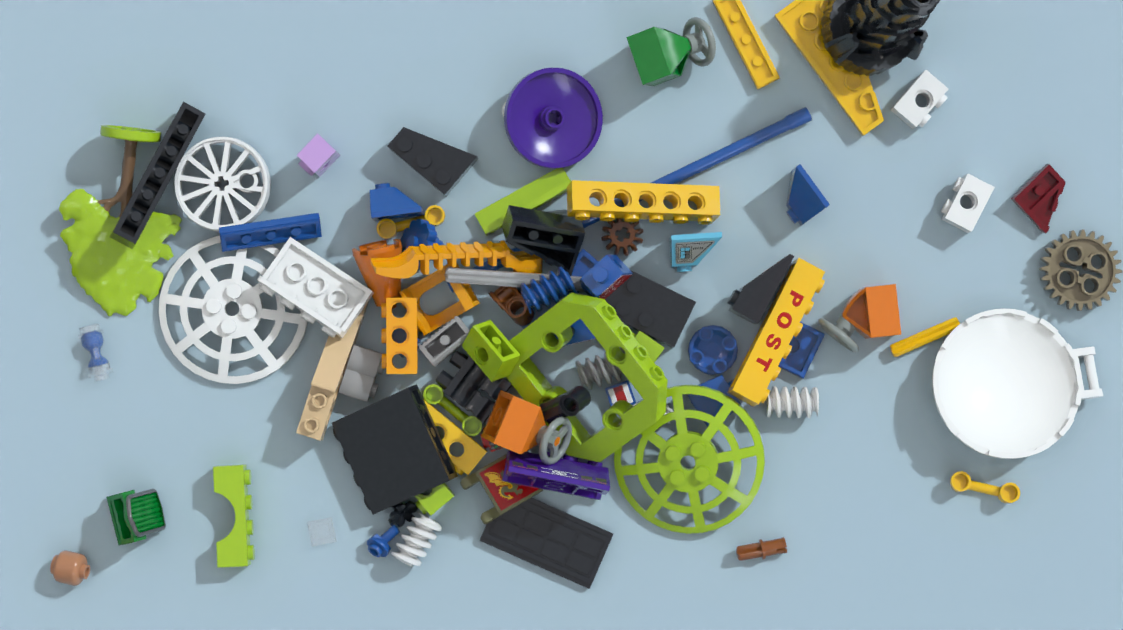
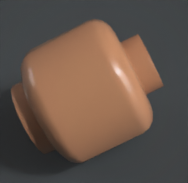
[50,550,90,586]

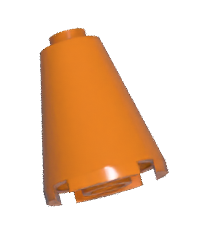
[352,239,402,309]

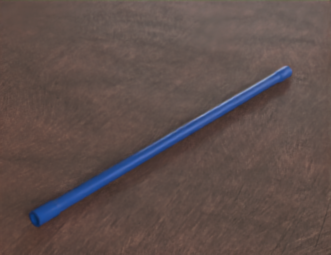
[447,107,812,293]

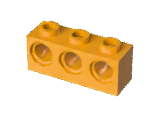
[381,298,418,374]

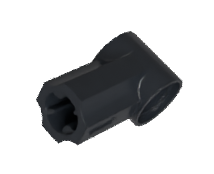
[539,386,591,424]

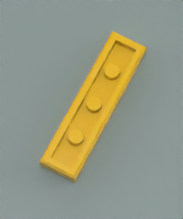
[712,0,780,90]

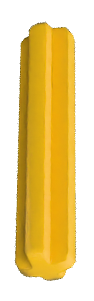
[890,317,960,357]

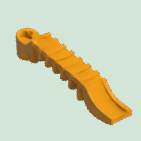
[370,240,543,279]

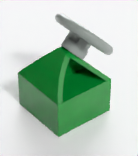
[626,17,716,86]

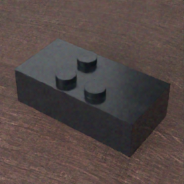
[587,271,696,348]

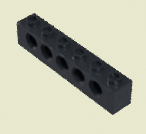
[110,101,205,249]

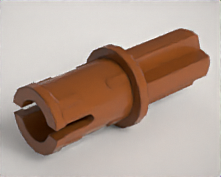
[736,537,787,561]

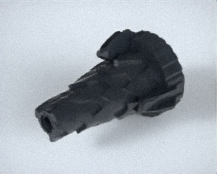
[821,0,940,76]

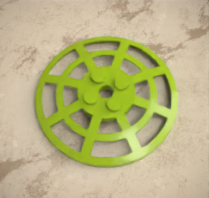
[614,385,765,534]

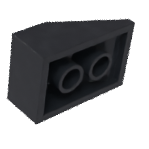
[727,254,794,324]

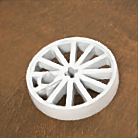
[174,137,271,232]

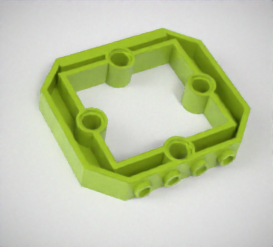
[506,292,668,462]

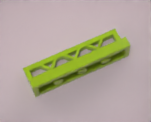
[475,167,571,236]

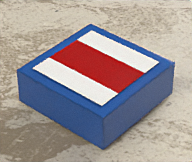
[605,380,636,406]

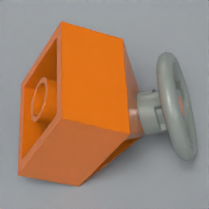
[818,284,901,352]
[481,390,572,465]

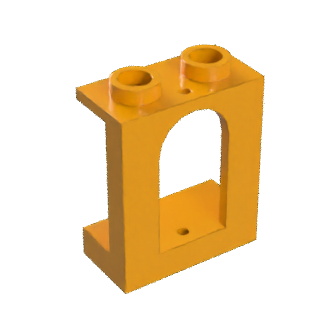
[399,262,480,336]

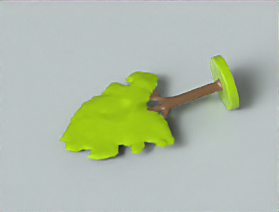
[59,125,182,316]

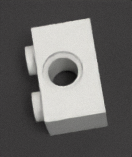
[891,70,949,129]
[941,174,995,233]

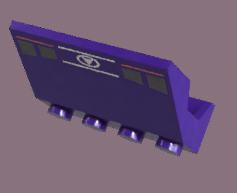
[502,450,610,500]

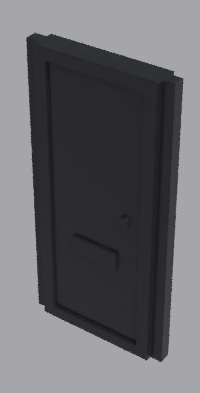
[479,498,613,589]

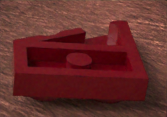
[1011,164,1066,234]

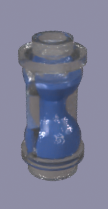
[78,324,113,382]

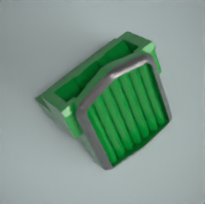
[106,489,166,545]

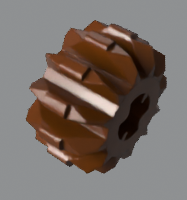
[601,218,643,256]

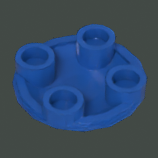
[688,325,738,375]

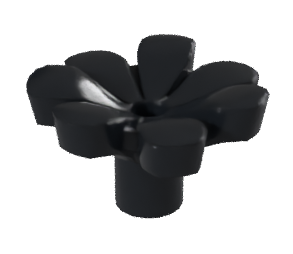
[388,501,418,528]

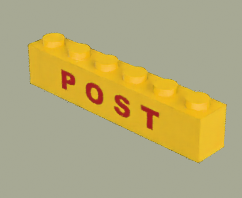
[727,258,825,407]

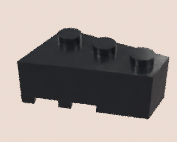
[387,127,478,197]
[502,205,585,276]

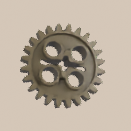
[1039,229,1123,311]

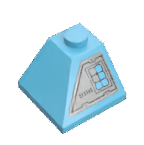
[669,232,722,272]

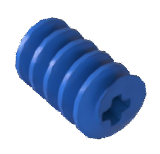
[521,267,577,314]

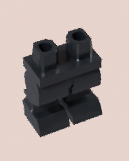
[435,351,512,423]

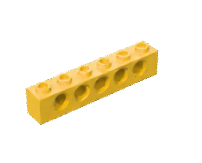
[567,180,720,225]

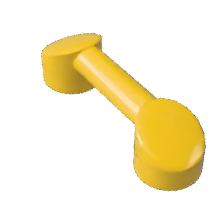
[376,205,445,240]
[950,471,1020,503]

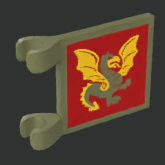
[460,454,543,524]

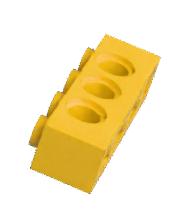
[423,398,488,475]

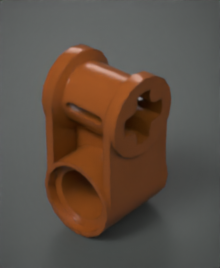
[488,286,534,326]

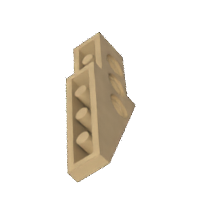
[296,299,370,441]

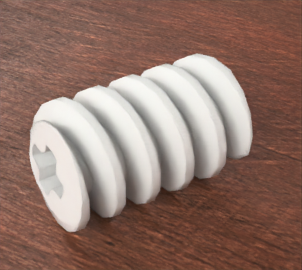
[766,386,819,418]
[391,511,442,567]

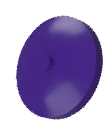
[504,67,603,168]

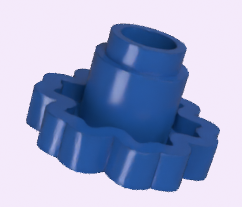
[400,219,444,271]

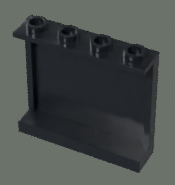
[332,384,458,515]

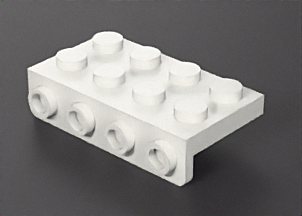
[257,237,373,338]

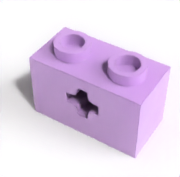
[297,133,340,177]

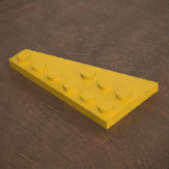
[774,0,884,136]

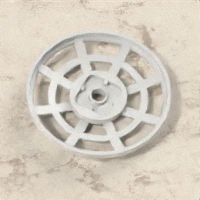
[159,236,308,384]

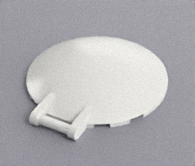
[932,309,1103,459]

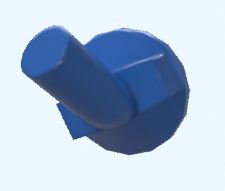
[367,525,400,557]

